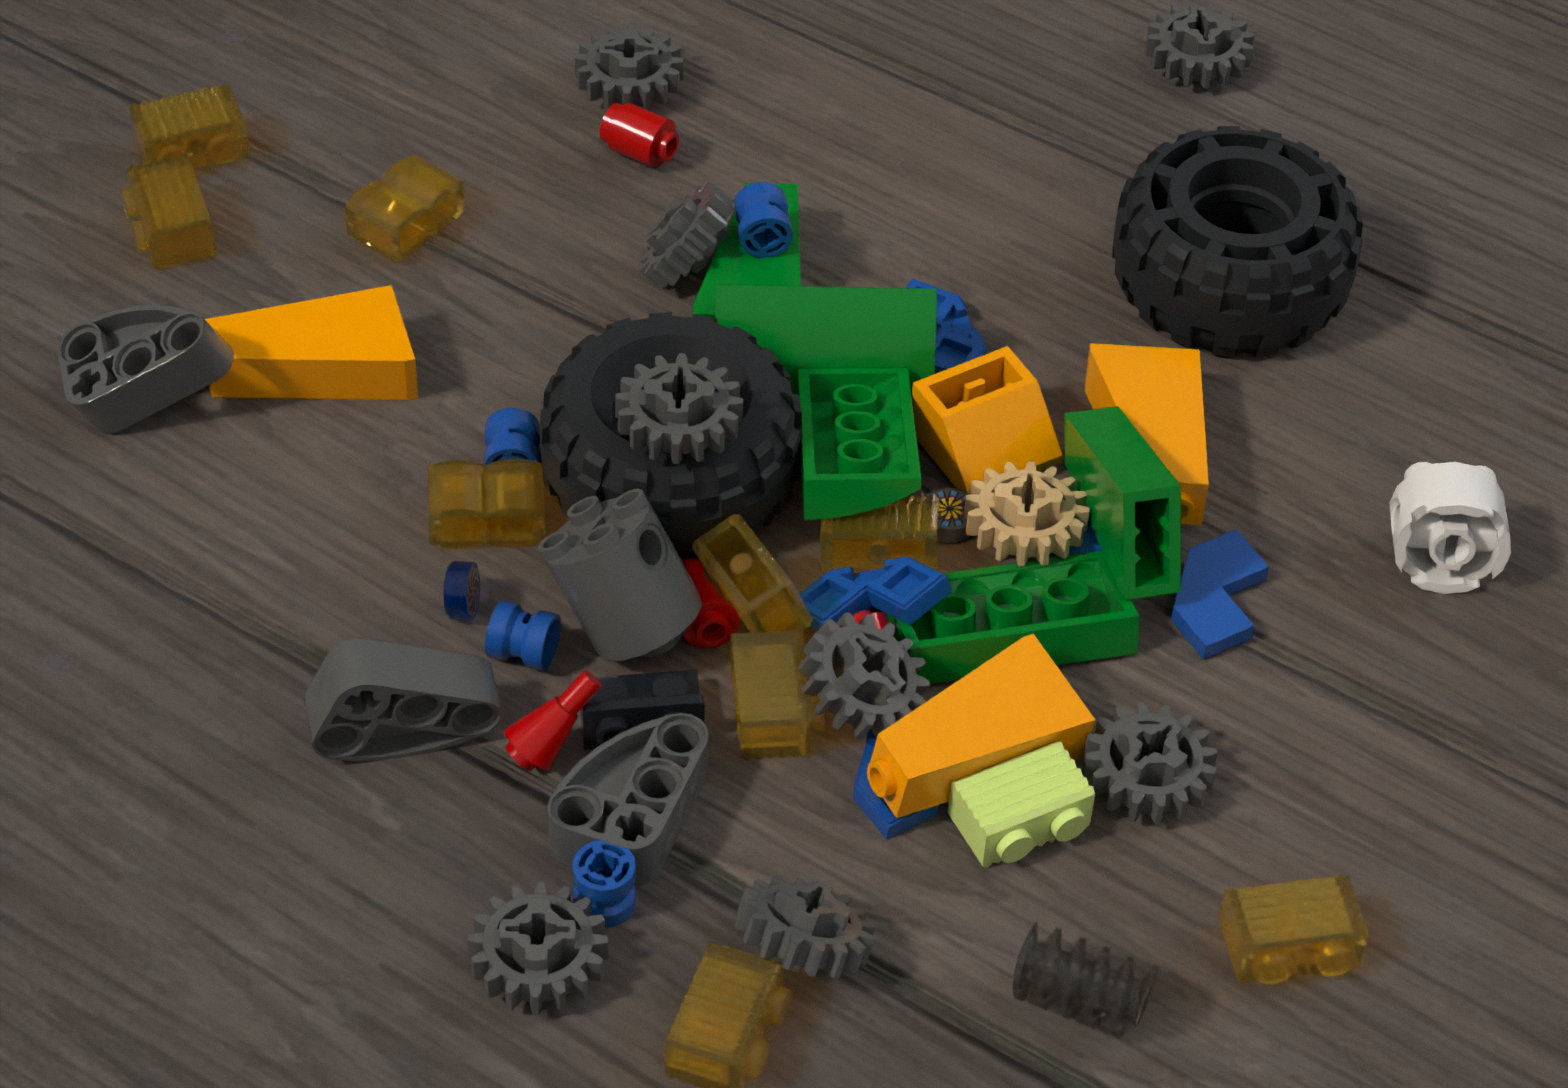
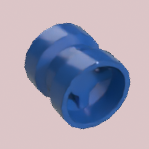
[734,182,793,258]
[484,408,540,487]
[485,600,561,671]
[572,840,636,928]

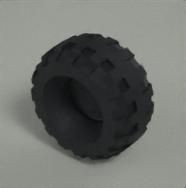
[1112,126,1363,357]
[540,312,802,561]

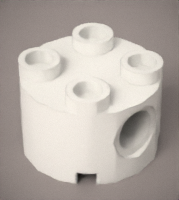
[1389,462,1511,594]

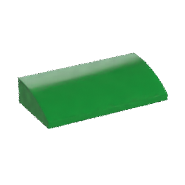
[715,284,937,397]
[798,368,921,520]
[887,551,1140,684]

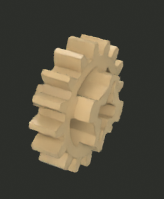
[964,461,1090,567]

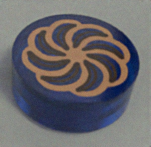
[443,561,480,620]

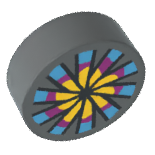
[920,488,971,543]

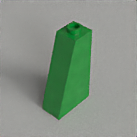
[692,183,801,318]
[1064,406,1181,600]

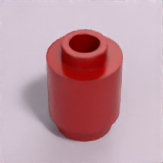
[600,103,679,168]

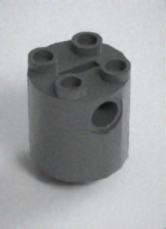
[538,489,702,661]

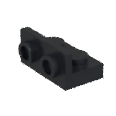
[580,669,705,750]

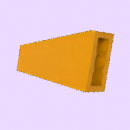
[205,285,418,400]
[1084,343,1209,526]
[867,634,1096,819]

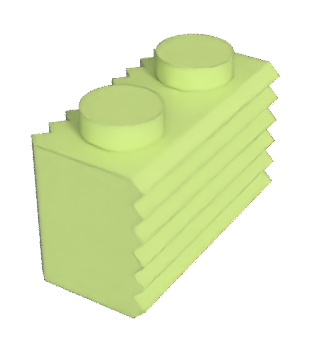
[947,741,1095,868]

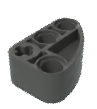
[58,305,234,434]
[304,638,503,761]
[547,713,709,886]

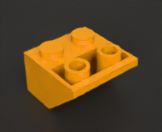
[912,346,1063,495]

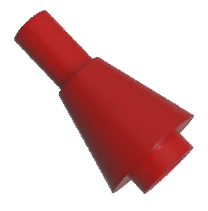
[683,558,740,649]
[504,670,602,771]

